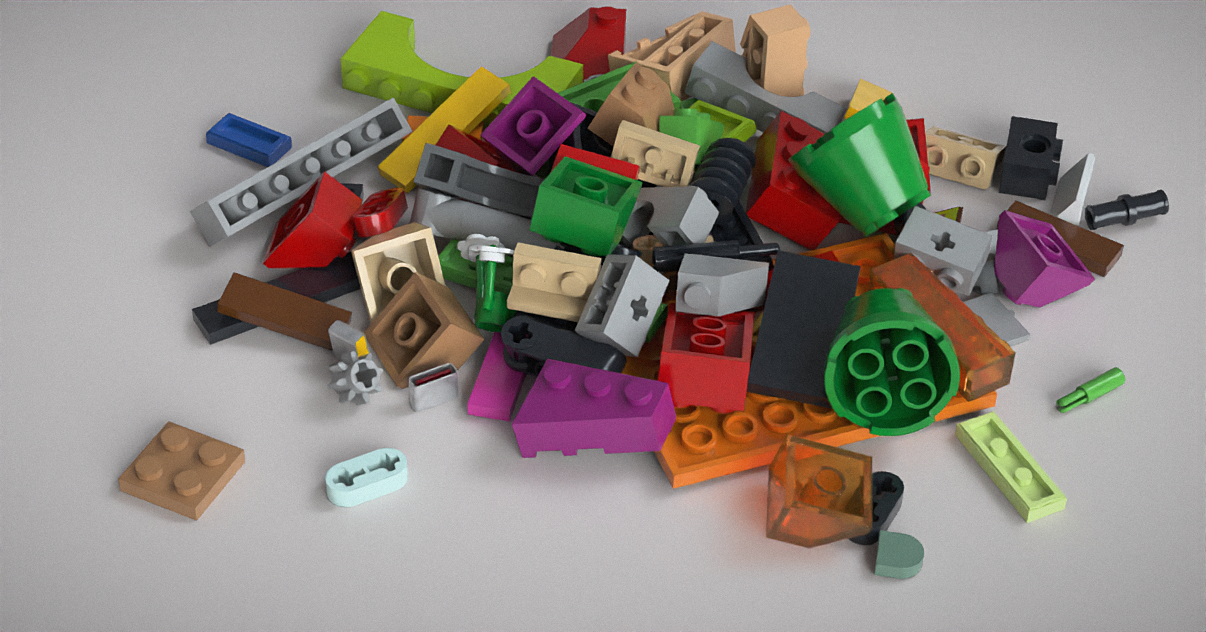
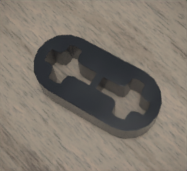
[843,471,904,545]

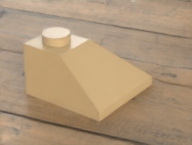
[351,222,445,325]

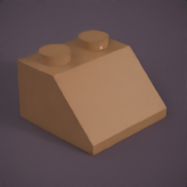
[587,62,675,147]
[364,272,485,389]

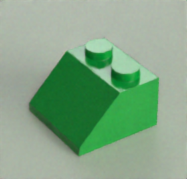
[529,156,643,257]

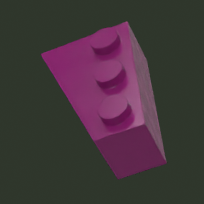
[512,359,677,458]

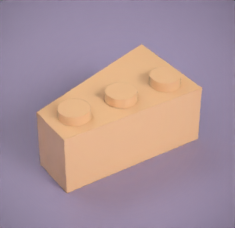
[740,4,810,97]
[608,11,736,101]

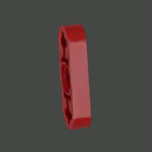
[353,188,408,237]

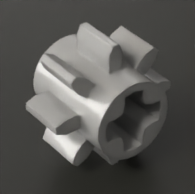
[328,351,384,406]

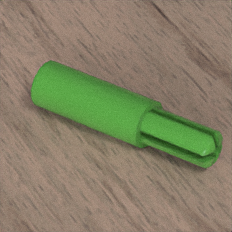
[1056,367,1125,413]

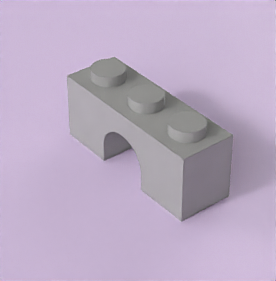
[619,186,719,248]

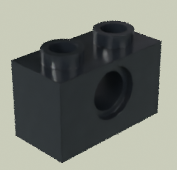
[999,116,1063,200]

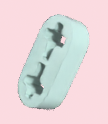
[325,448,408,507]

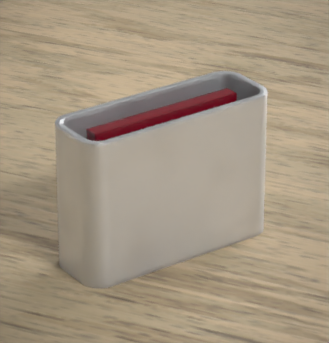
[409,363,458,412]

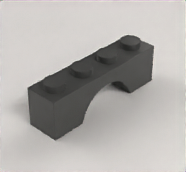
[414,143,545,220]

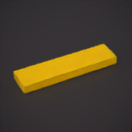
[377,66,511,194]

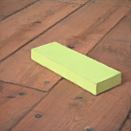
[955,411,1067,523]

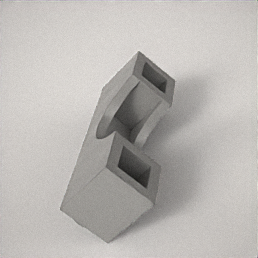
[684,41,847,134]

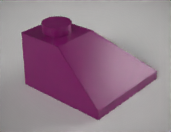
[481,76,586,176]
[995,210,1095,308]

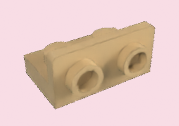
[611,120,700,187]
[925,126,1007,190]
[507,242,601,322]

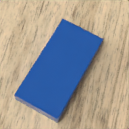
[206,113,292,167]

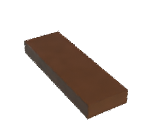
[996,200,1124,277]
[217,272,352,351]

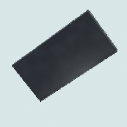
[746,251,861,409]

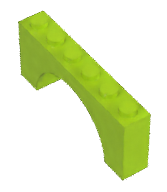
[340,11,583,128]

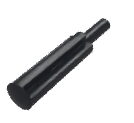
[652,240,780,272]

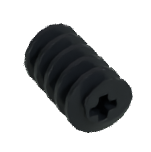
[690,137,756,225]

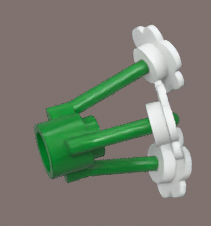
[457,234,517,332]

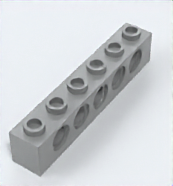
[190,98,413,246]

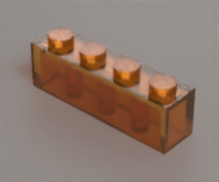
[868,253,1016,402]

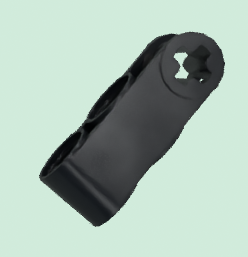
[501,316,627,377]

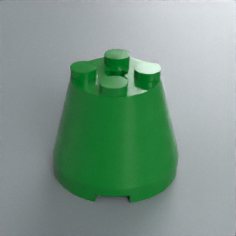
[788,93,931,237]
[824,288,960,436]

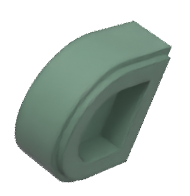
[874,530,924,579]

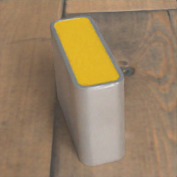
[328,320,372,362]

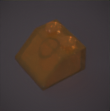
[766,434,872,548]

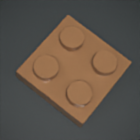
[118,421,245,521]

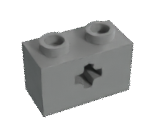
[892,206,992,296]
[575,255,669,357]

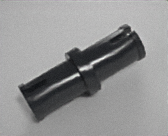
[1085,189,1169,230]

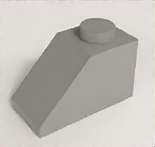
[675,253,769,316]

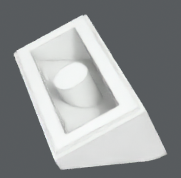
[1050,153,1095,226]

